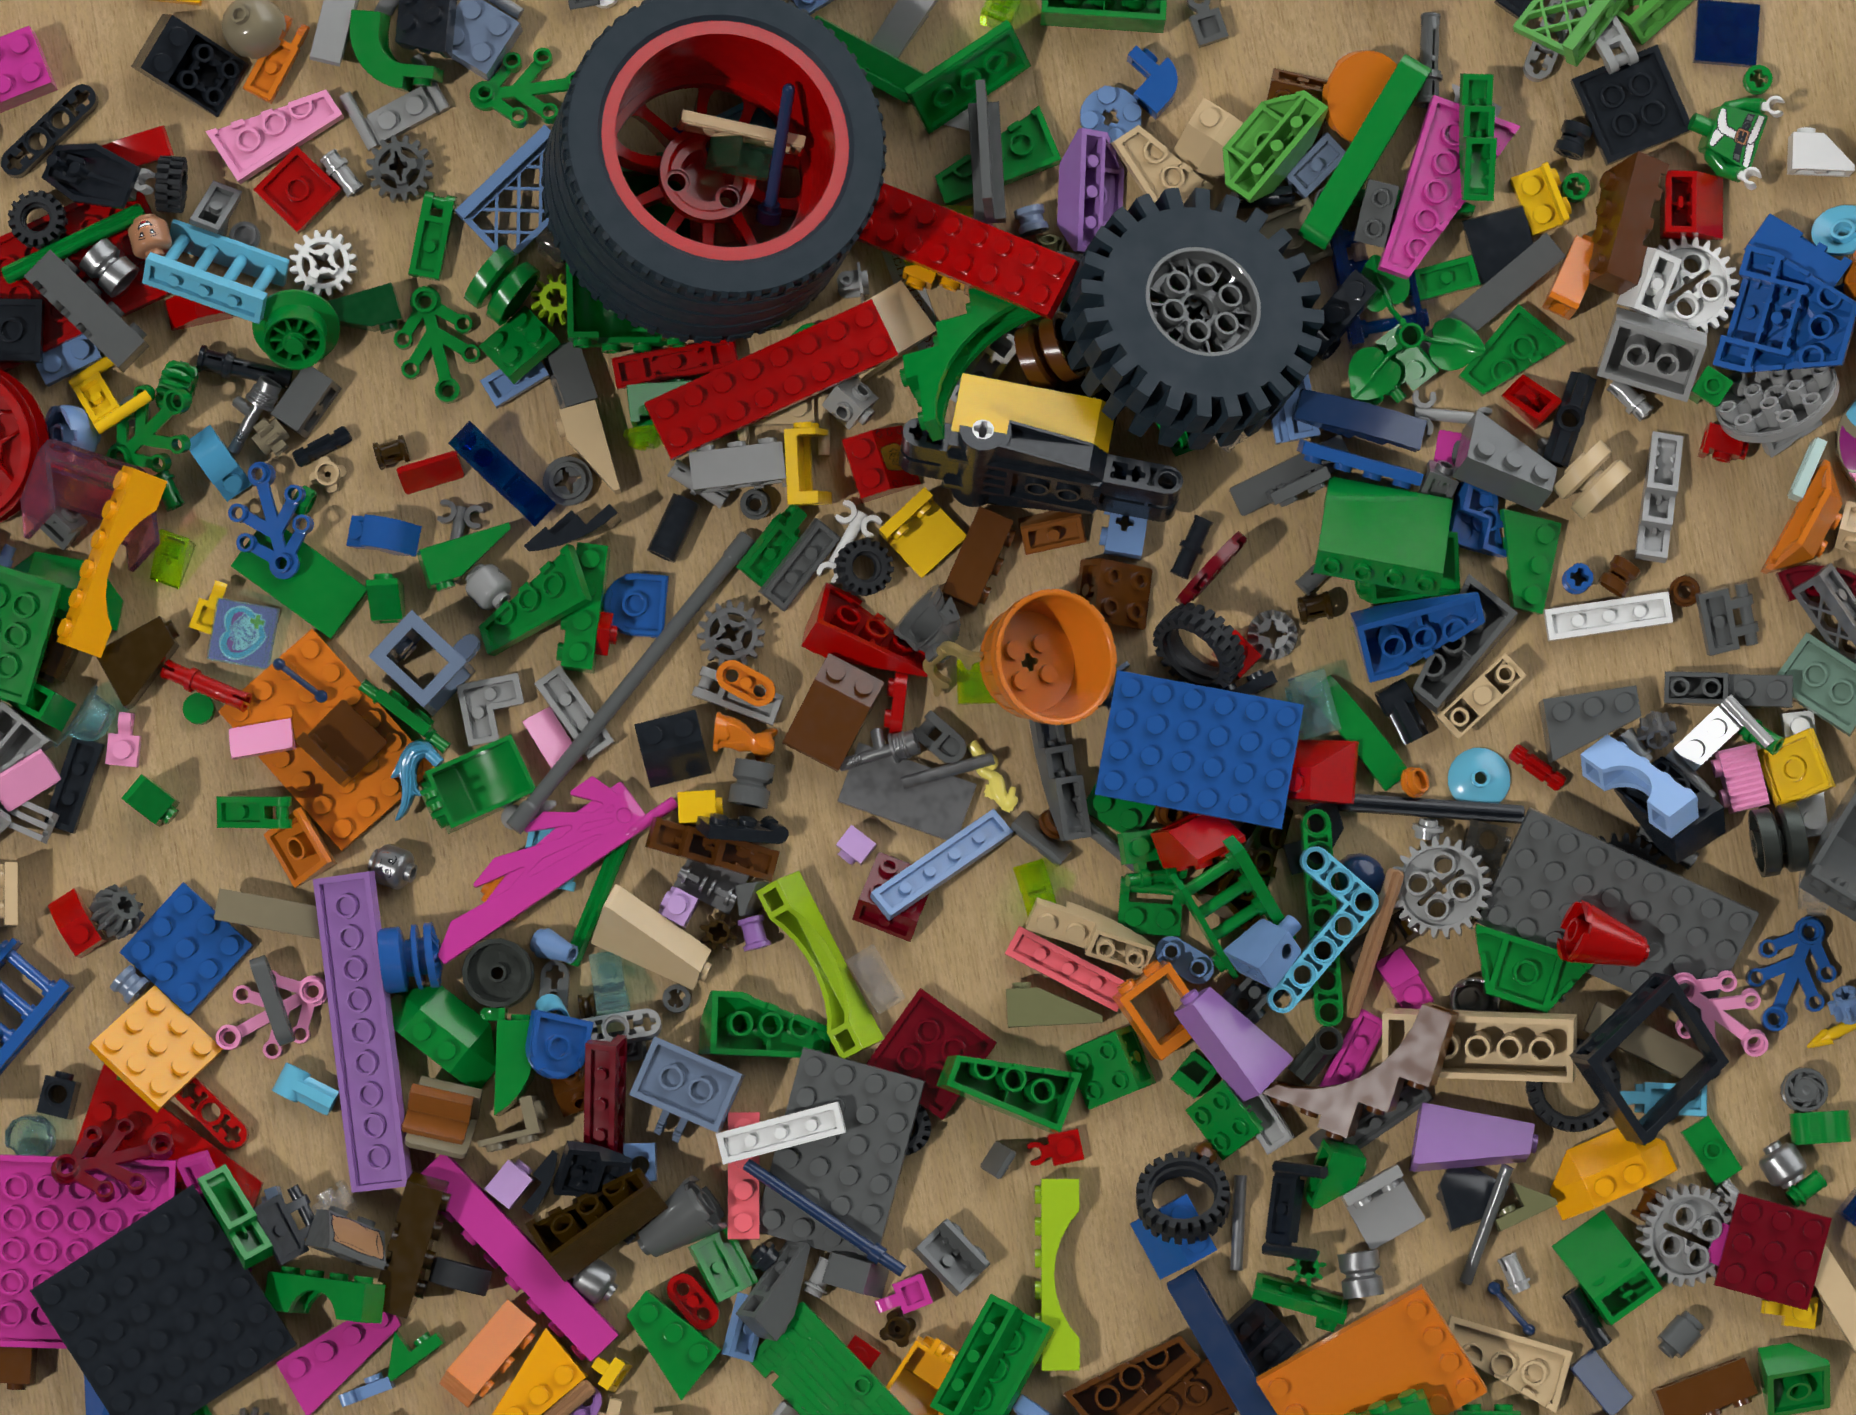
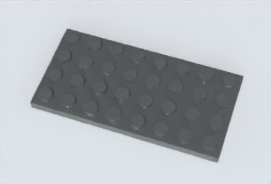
[1475,807,1759,1018]

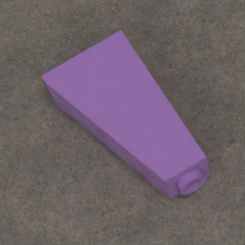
[1174,987,1293,1103]
[1409,1102,1538,1172]

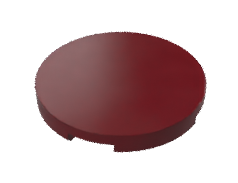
[1175,531,1247,605]

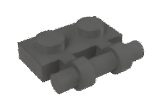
[1695,582,1759,656]

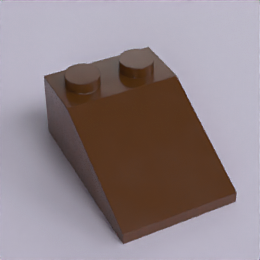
[782,653,885,772]

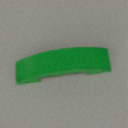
[1306,675,1407,791]

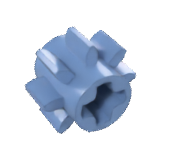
[1827,985,1856,1025]

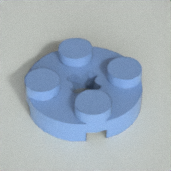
[1080,86,1141,143]

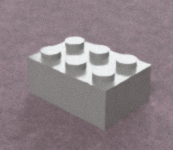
[1597,307,1707,402]

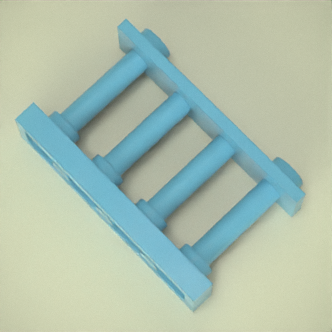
[142,219,290,324]

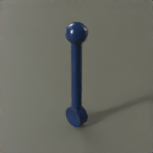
[273,658,328,703]
[1487,1282,1535,1336]

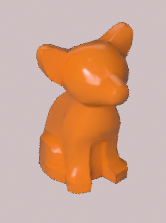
[713,711,778,762]

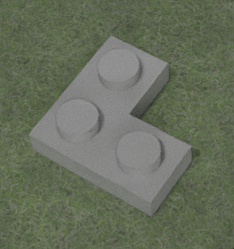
[456,673,524,747]

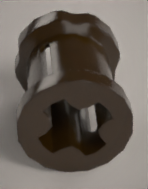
[373,435,411,470]
[1297,591,1333,625]

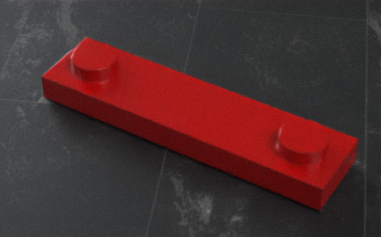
[611,340,738,390]

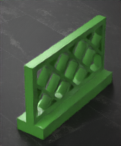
[1513,0,1627,67]

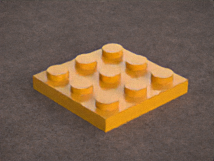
[88,985,223,1112]

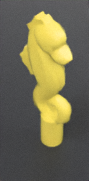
[966,740,1018,813]

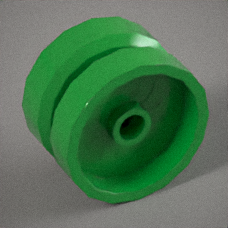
[464,245,541,326]

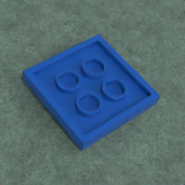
[119,882,254,1016]

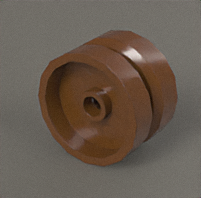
[1014,313,1086,390]

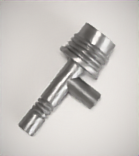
[228,376,282,454]
[840,728,921,772]

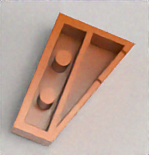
[439,1299,536,1408]

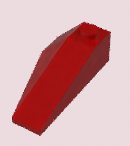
[801,582,928,677]

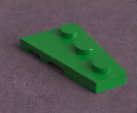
[1458,304,1566,396]
[1500,509,1562,615]

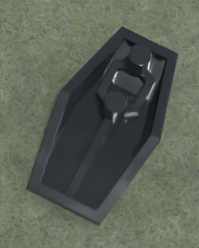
[42,143,141,210]

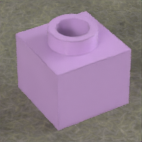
[836,825,877,866]

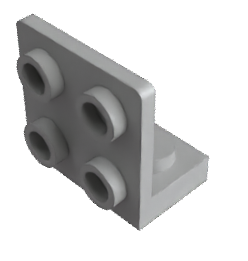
[1340,1164,1425,1250]

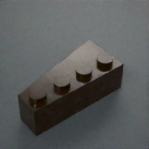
[525,1167,668,1282]

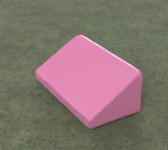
[522,707,583,768]
[229,718,296,760]
[0,749,61,812]

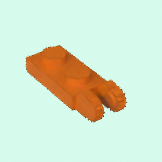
[243,15,310,104]

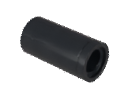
[647,493,701,563]

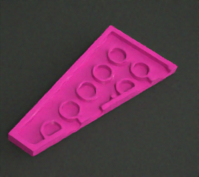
[1377,95,1521,280]

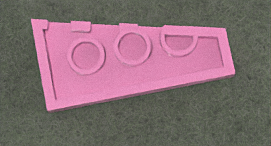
[205,90,344,184]

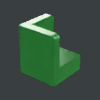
[1169,1051,1217,1100]

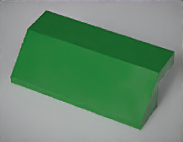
[930,1294,1055,1415]

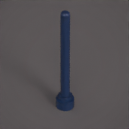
[756,83,795,226]

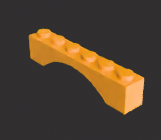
[57,465,167,658]

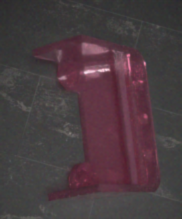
[20,439,160,572]

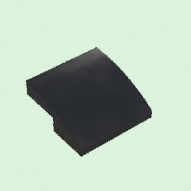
[1462,205,1533,284]
[552,1141,632,1196]
[1228,1298,1302,1375]

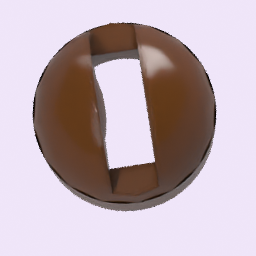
[1192,1141,1218,1164]

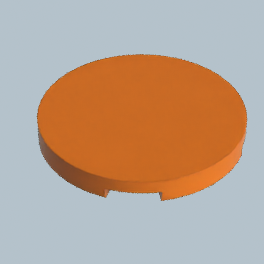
[1322,50,1397,143]

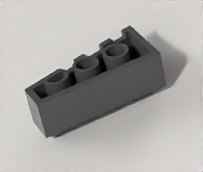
[1413,574,1518,715]

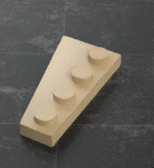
[1447,1315,1573,1413]

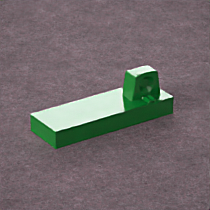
[1252,1272,1349,1332]

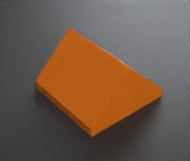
[263,807,337,888]

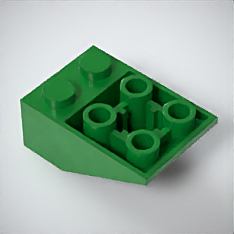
[1551,1210,1663,1326]

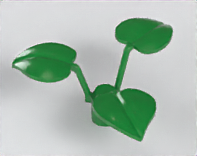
[1348,255,1486,400]

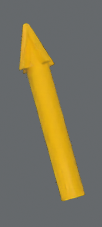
[1807,1022,1856,1048]

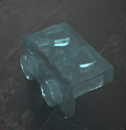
[1285,668,1342,740]

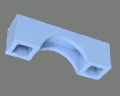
[1580,734,1699,838]

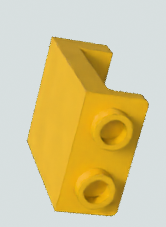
[784,422,832,506]

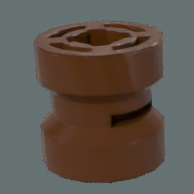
[1598,555,1641,598]

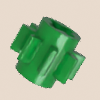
[1286,1247,1327,1287]

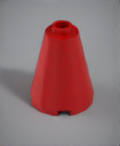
[1557,900,1650,967]

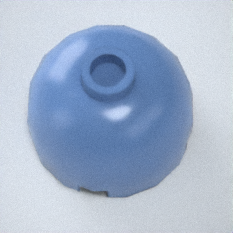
[45,405,101,467]

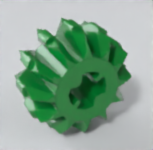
[155,360,199,415]

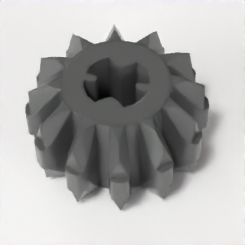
[89,884,145,940]

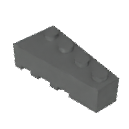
[24,250,149,373]

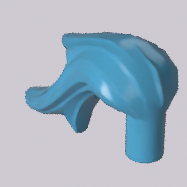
[391,739,444,821]

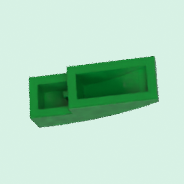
[197,1164,273,1270]

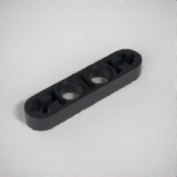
[1,84,98,179]

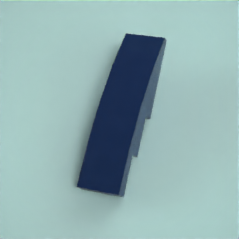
[1293,389,1427,452]

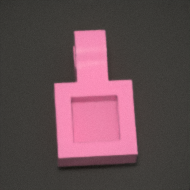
[105,712,142,768]

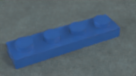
[1297,439,1424,489]

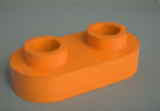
[716,660,776,707]

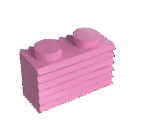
[1711,743,1770,814]

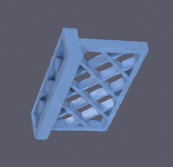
[454,125,551,254]

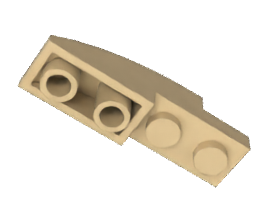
[1026,897,1155,974]

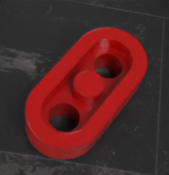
[884,672,908,734]
[667,1273,719,1330]

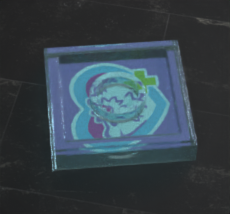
[206,597,280,669]

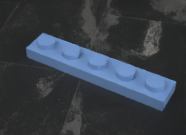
[870,809,1013,921]

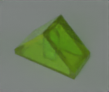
[980,0,1022,29]
[150,528,196,589]
[1013,859,1057,918]

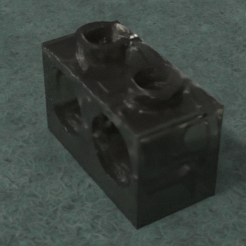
[1455,819,1511,890]

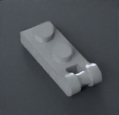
[1572,0,1639,74]
[691,666,784,726]

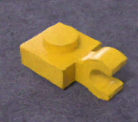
[189,580,228,635]
[1760,1297,1818,1329]

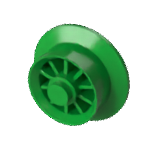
[252,289,340,370]

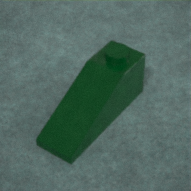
[327,283,405,334]

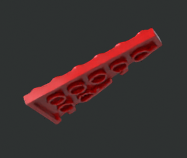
[74,1063,264,1208]

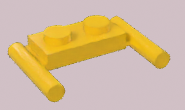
[68,356,153,434]

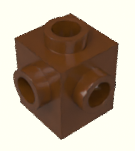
[550,1063,585,1117]

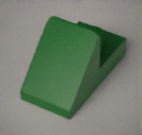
[388,1331,446,1381]

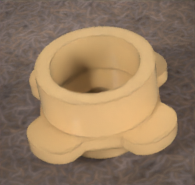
[309,456,347,493]

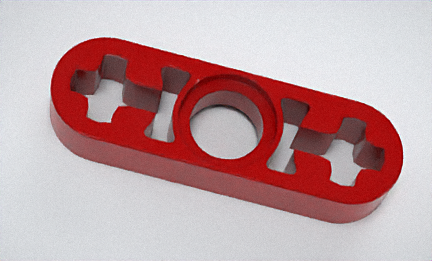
[175,1077,249,1149]

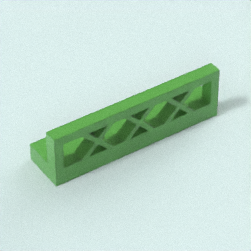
[1616,0,1694,45]

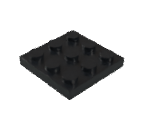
[1570,45,1692,166]

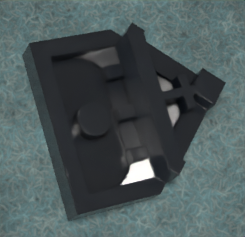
[1436,1167,1509,1232]

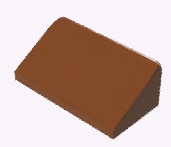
[1018,511,1087,555]

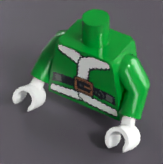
[1688,96,1785,190]

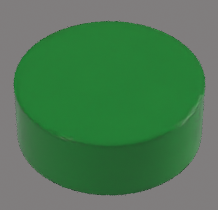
[183,693,216,725]

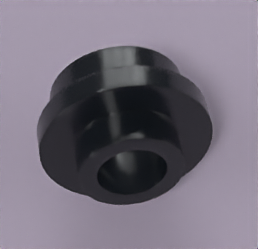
[750,1241,779,1272]

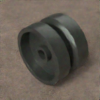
[1748,802,1809,878]
[462,938,535,1008]

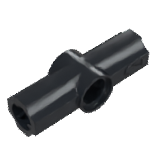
[1542,371,1597,469]

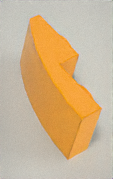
[902,265,966,292]

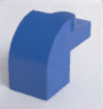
[1127,45,1178,120]
[346,514,422,557]

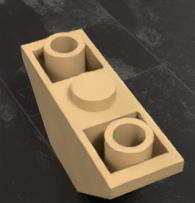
[1437,653,1527,740]

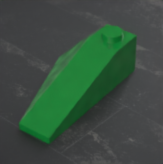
[698,990,831,1058]

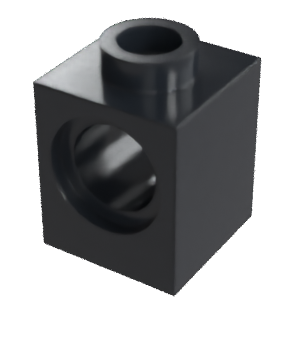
[36,1071,81,1120]

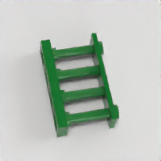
[1169,835,1297,980]

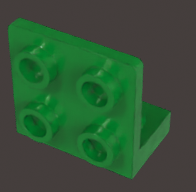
[1066,1025,1156,1109]

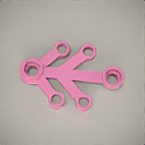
[216,970,327,1059]
[1673,970,1768,1057]

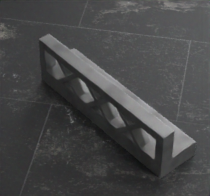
[1791,563,1856,664]

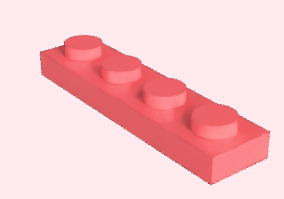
[1005,926,1125,1012]
[728,1112,760,1240]

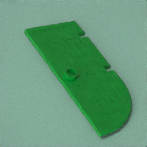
[750,1301,912,1415]

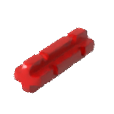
[1509,744,1566,791]

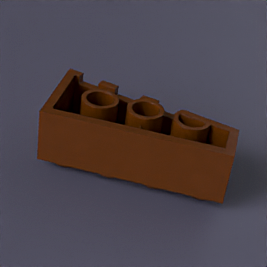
[1063,1336,1202,1415]

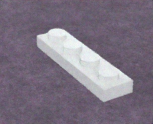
[1543,592,1673,642]
[1780,710,1828,837]
[716,1102,847,1165]

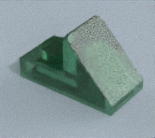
[705,136,773,181]

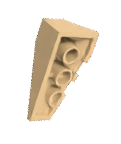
[1172,98,1293,195]

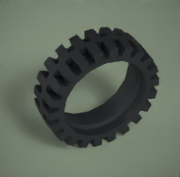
[1153,603,1245,690]
[1525,1038,1621,1132]
[1136,1151,1230,1245]

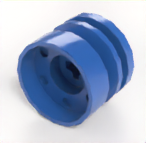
[378,922,443,994]

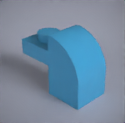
[189,425,252,502]

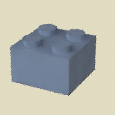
[451,0,523,81]

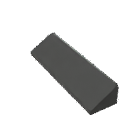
[1309,1079,1434,1152]

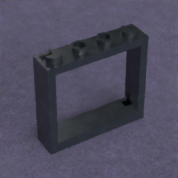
[1569,972,1729,1146]

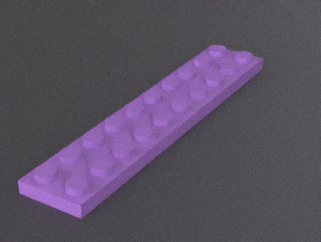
[313,871,412,1193]

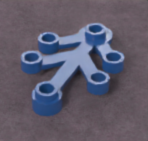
[228,462,314,579]
[1746,916,1837,1032]

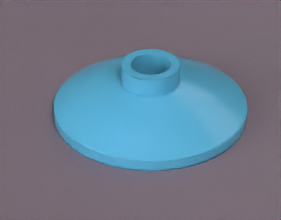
[1811,205,1856,256]
[1448,748,1510,804]

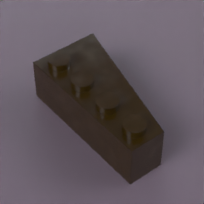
[378,1171,452,1319]

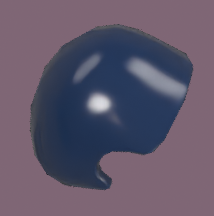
[1334,853,1385,902]

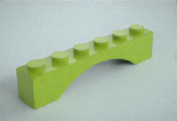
[756,871,884,1059]
[1034,1179,1080,1371]

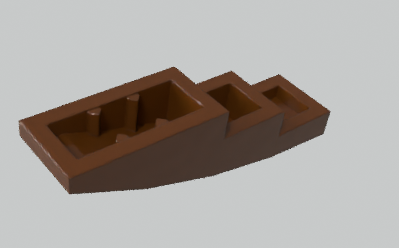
[645,817,780,882]

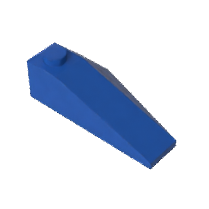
[1350,592,1485,683]

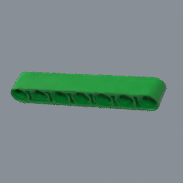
[1297,54,1432,250]
[1300,809,1343,1027]

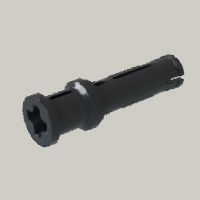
[196,345,293,389]

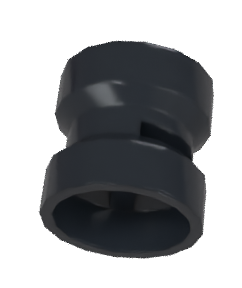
[1553,120,1593,161]

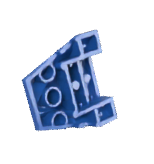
[1713,244,1856,373]

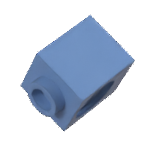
[623,1143,657,1181]

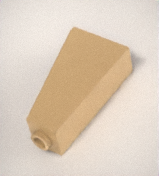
[591,884,712,990]

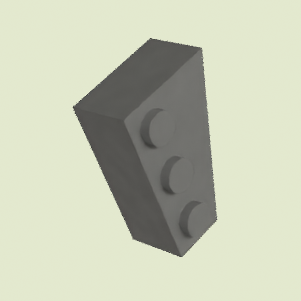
[1452,410,1557,512]

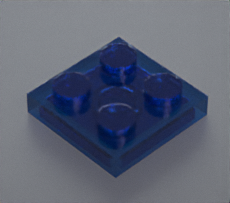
[1693,0,1760,68]

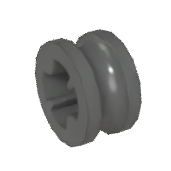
[663,984,691,1013]

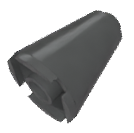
[637,1175,728,1257]

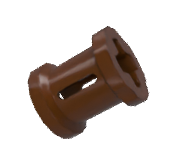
[1630,1186,1666,1222]

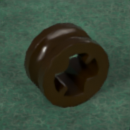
[578,993,598,1019]

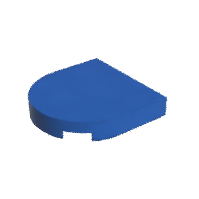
[603,573,669,638]
[525,1010,594,1079]

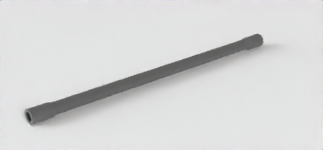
[506,531,755,834]

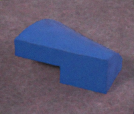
[1449,482,1507,558]

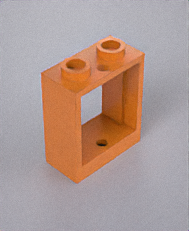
[1112,960,1192,1061]

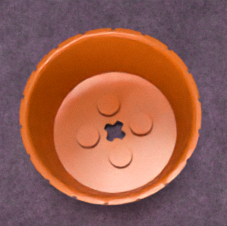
[979,589,1117,725]

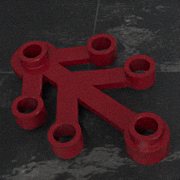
[51,1118,175,1203]

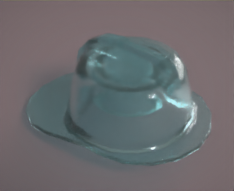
[54,684,116,748]

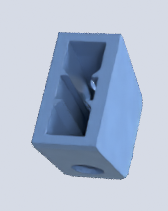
[1223,915,1302,989]

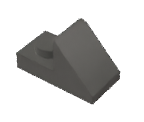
[189,181,242,237]

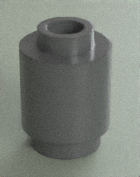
[1657,1311,1704,1359]

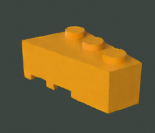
[492,1327,589,1415]

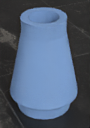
[530,928,578,964]

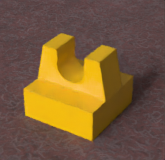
[591,1357,632,1393]

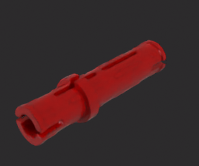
[160,659,252,712]

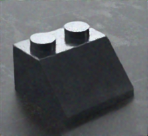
[634,710,711,788]

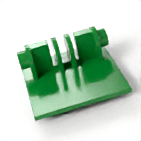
[1185,1079,1264,1161]

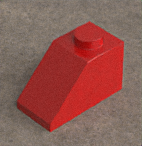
[165,295,233,331]
[47,888,108,958]

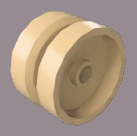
[1553,440,1632,519]

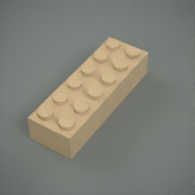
[1382,1008,1577,1083]

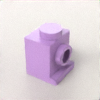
[658,886,700,928]

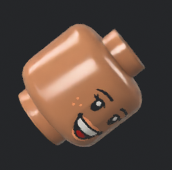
[128,214,172,259]

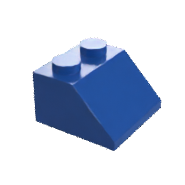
[1130,1194,1217,1280]

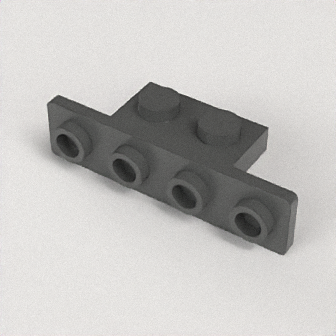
[1229,435,1349,516]

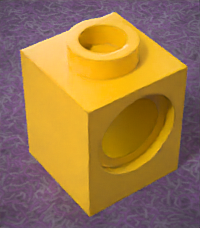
[677,790,723,825]

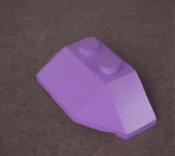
[1057,128,1124,253]

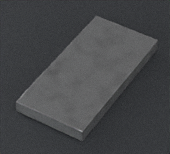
[838,742,977,841]

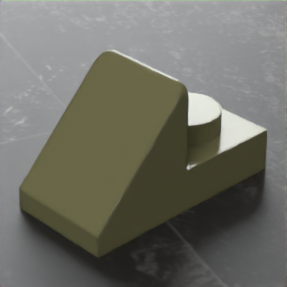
[1494,1183,1558,1231]

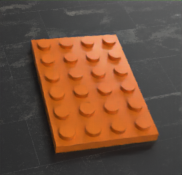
[218,628,434,851]

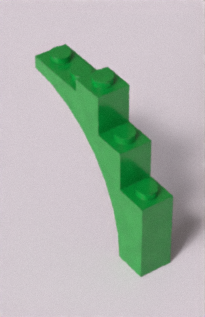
[900,288,1041,442]

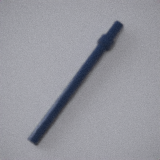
[743,1159,907,1277]

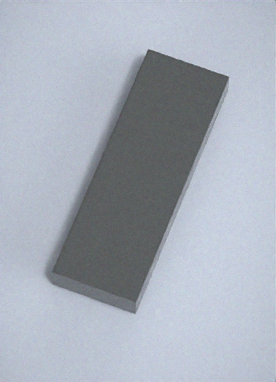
[758,518,841,612]

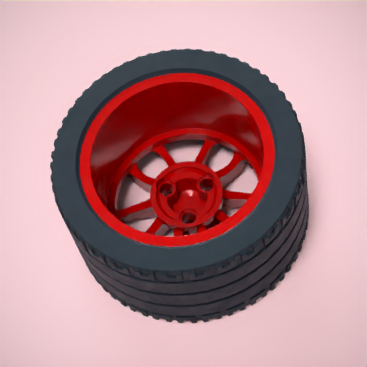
[541,0,887,344]

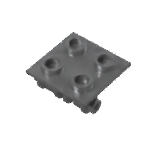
[673,859,749,915]

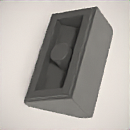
[1010,811,1072,866]

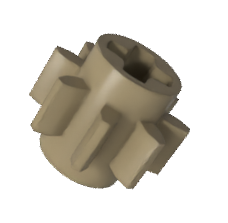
[251,418,290,457]

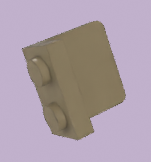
[405,1076,483,1159]
[477,1095,548,1152]

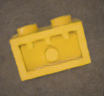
[1509,162,1572,237]

